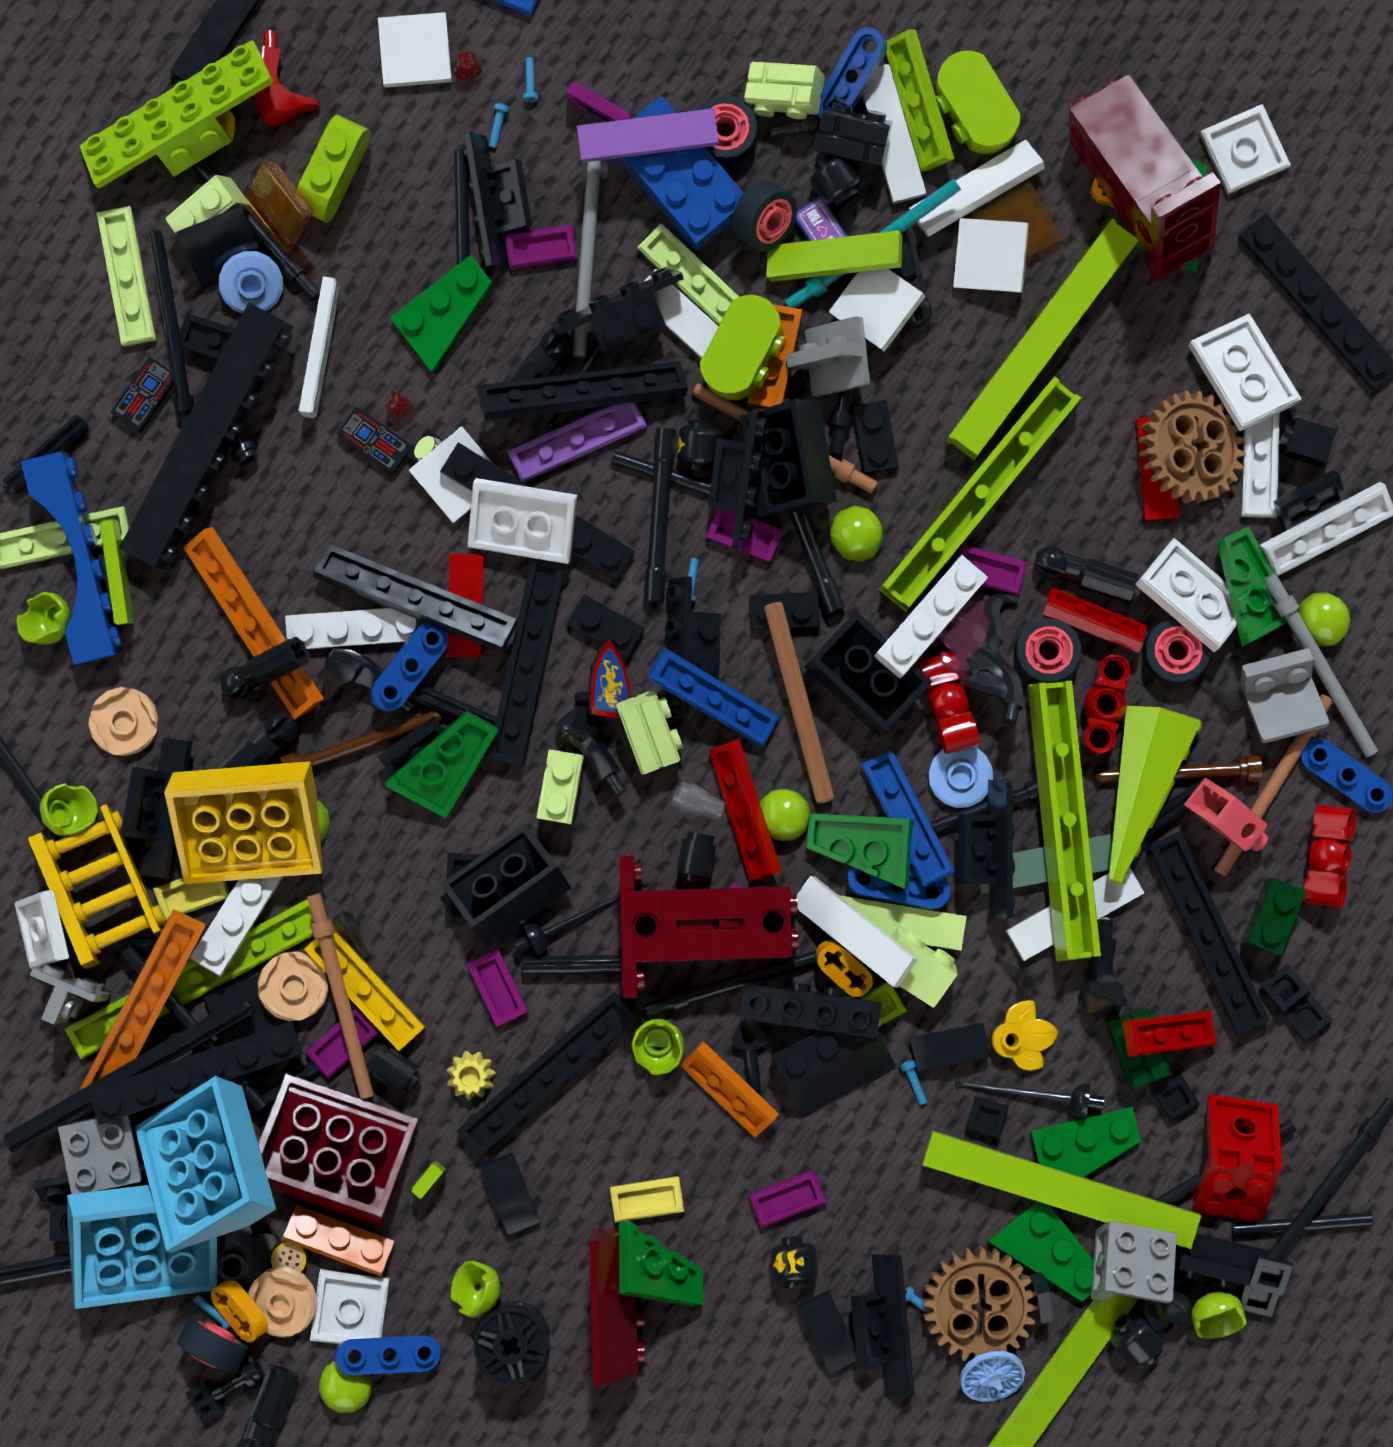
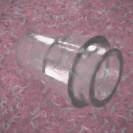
[671,781,725,821]

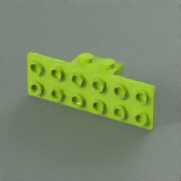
[80,40,273,188]

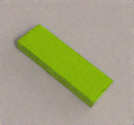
[100,520,134,625]

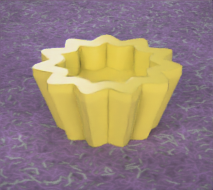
[446,1051,496,1101]

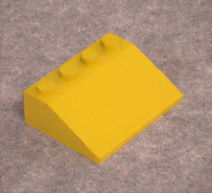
[164,761,323,884]

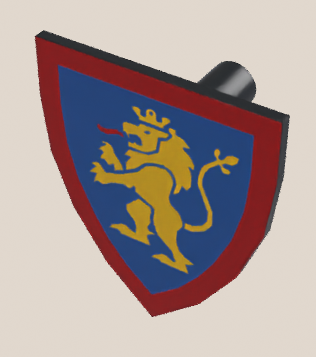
[575,639,631,720]

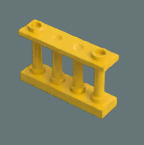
[28,804,166,969]

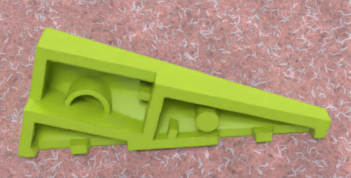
[1109,706,1202,884]

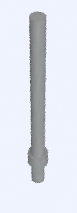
[572,160,601,359]
[1263,573,1378,757]

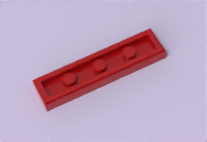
[709,739,782,882]

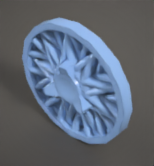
[219,251,283,314]
[928,747,993,808]
[960,1351,1025,1402]

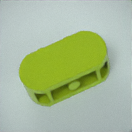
[935,51,1020,154]
[294,115,370,223]
[700,295,785,400]

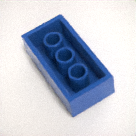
[617,96,743,252]

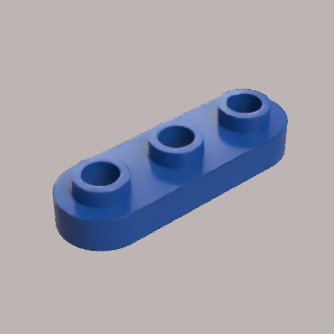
[818,27,887,118]
[370,623,448,712]
[1299,738,1393,813]
[847,866,951,910]
[334,1336,441,1375]

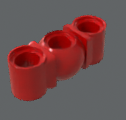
[918,651,980,755]
[1081,655,1130,755]
[1304,805,1356,908]

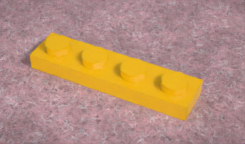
[304,929,425,1051]

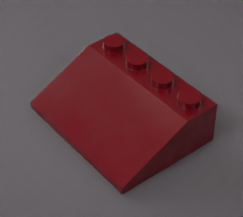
[258,1074,418,1226]
[589,1227,645,1387]

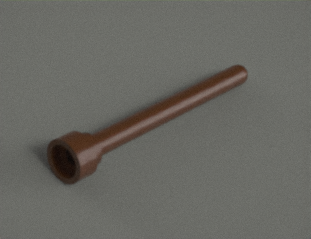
[280,710,443,768]
[1094,755,1263,784]

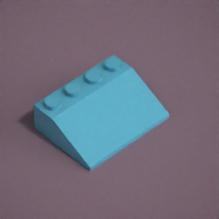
[135,1076,276,1253]
[67,1185,217,1309]

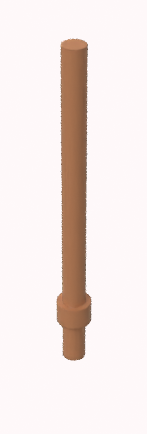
[692,383,878,494]
[1214,694,1334,877]
[307,893,374,1099]

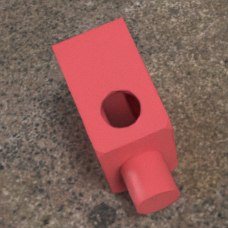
[1184,778,1268,851]

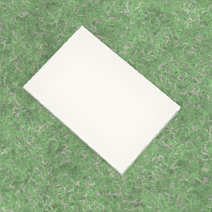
[1188,313,1301,431]
[467,478,578,564]
[1135,538,1237,652]

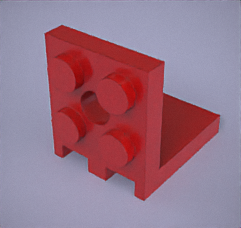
[1192,1094,1282,1222]

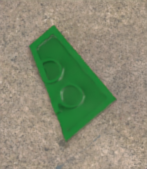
[391,255,494,373]
[1217,526,1287,647]
[385,711,498,818]
[807,813,913,889]
[1030,1106,1141,1177]
[988,1201,1093,1302]
[619,1220,703,1307]

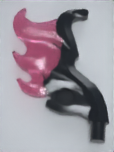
[939,593,1023,725]

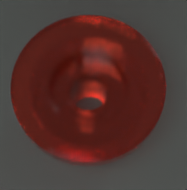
[454,52,482,79]
[386,390,415,418]

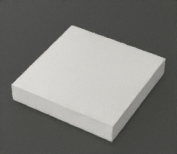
[378,12,452,88]
[1199,104,1291,195]
[953,218,1029,293]
[829,269,925,352]
[409,426,492,524]
[15,890,69,969]
[310,1269,390,1344]

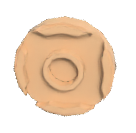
[89,687,159,756]
[257,952,328,1022]
[248,1266,317,1338]

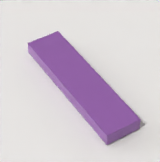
[577,108,719,163]
[508,402,647,483]

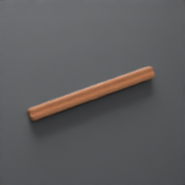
[764,602,834,803]

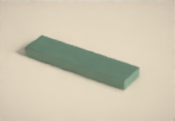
[979,834,1112,894]

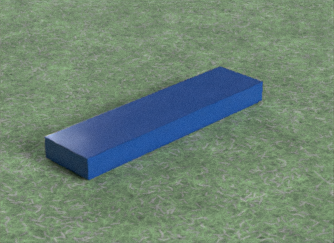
[646,648,779,747]
[861,749,955,889]

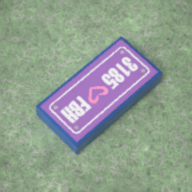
[795,197,847,241]

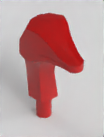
[254,30,320,127]

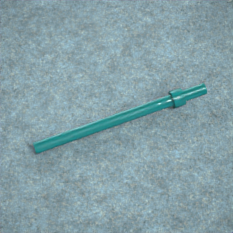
[785,178,962,309]

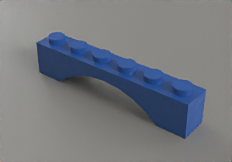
[21,451,123,665]

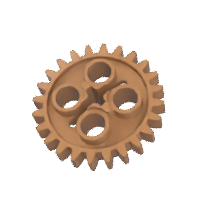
[1139,391,1246,503]
[922,1246,1037,1361]

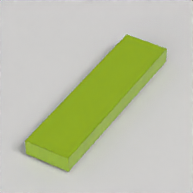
[886,29,954,172]
[767,230,902,282]

